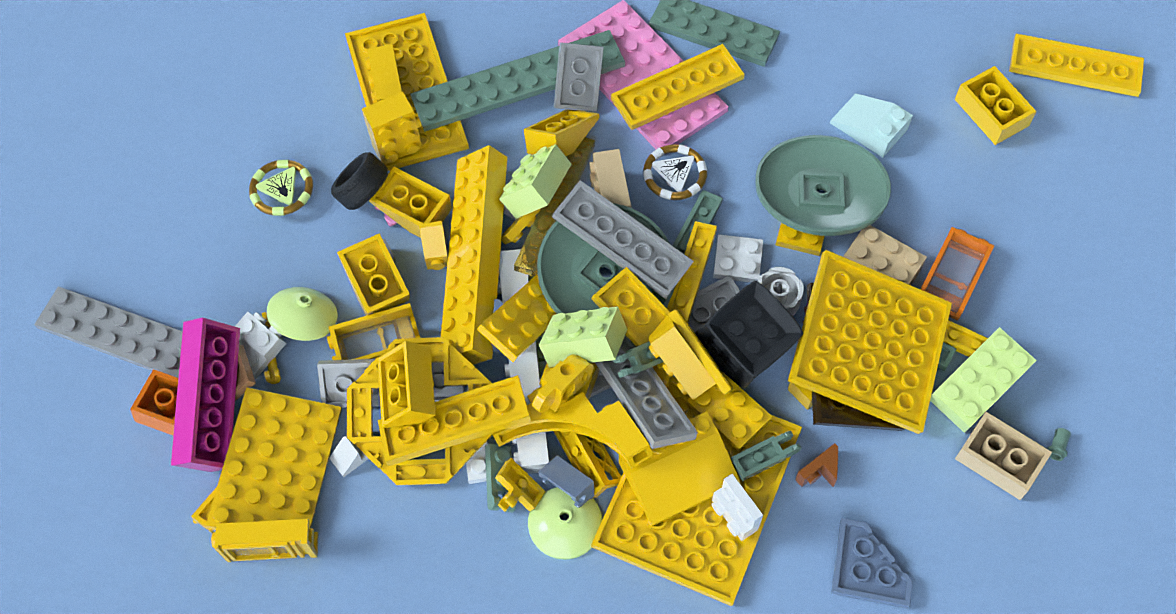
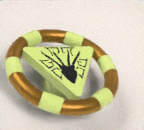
[249,160,313,216]

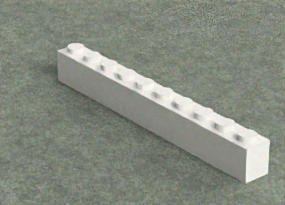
[497,249,549,474]

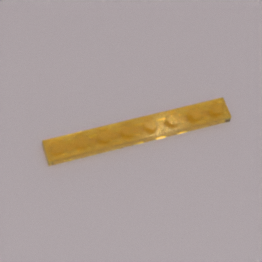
[514,137,595,276]

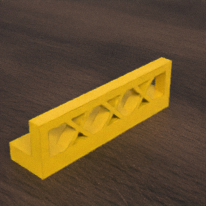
[553,431,621,498]

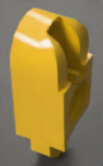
[532,354,594,413]

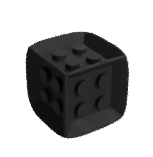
[695,281,803,389]

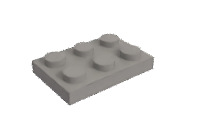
[554,43,603,112]

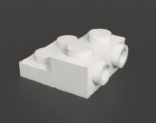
[235,311,287,379]
[712,474,763,541]

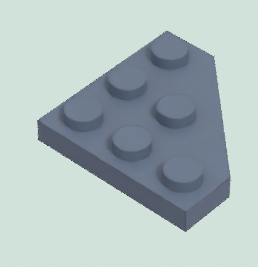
[831,518,912,609]

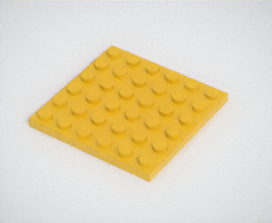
[788,250,952,434]

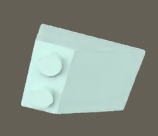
[830,93,913,158]

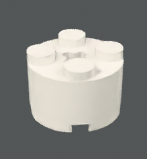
[757,267,804,316]

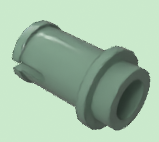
[1048,428,1071,461]

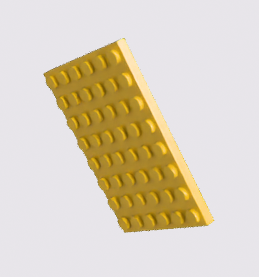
[591,376,802,606]

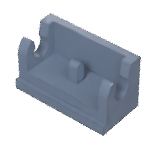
[539,455,594,508]

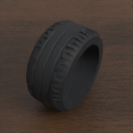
[331,152,388,210]

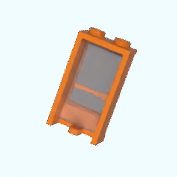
[920,227,995,321]

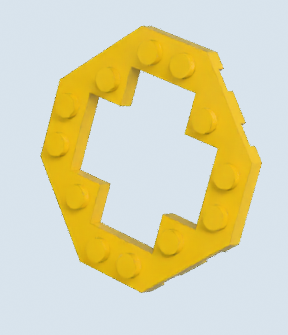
[347,337,492,485]

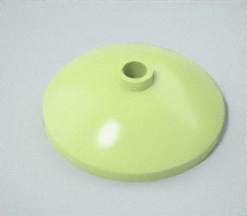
[267,287,338,341]
[528,487,602,560]

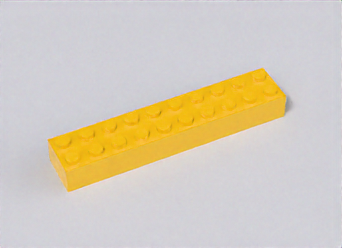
[441,145,507,365]

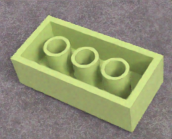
[930,327,1037,433]

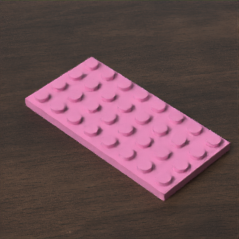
[558,0,728,149]

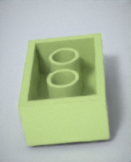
[499,144,572,219]
[539,307,627,368]

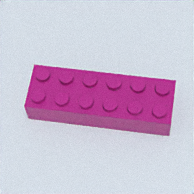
[171,317,240,472]

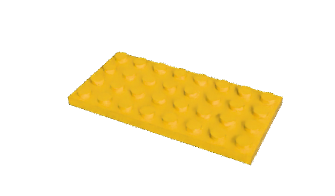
[345,13,469,171]

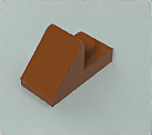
[795,443,838,487]

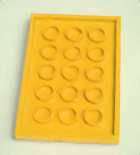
[206,387,342,530]

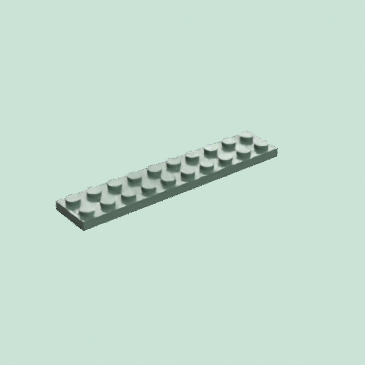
[410,30,625,132]

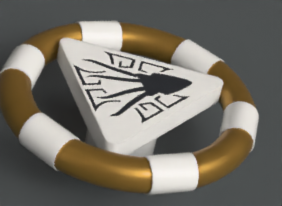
[643,144,708,200]

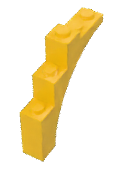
[491,387,653,469]

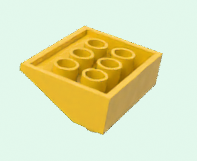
[619,411,741,526]

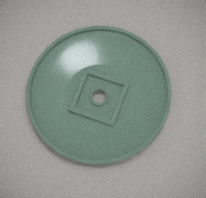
[755,135,891,236]
[537,203,675,314]

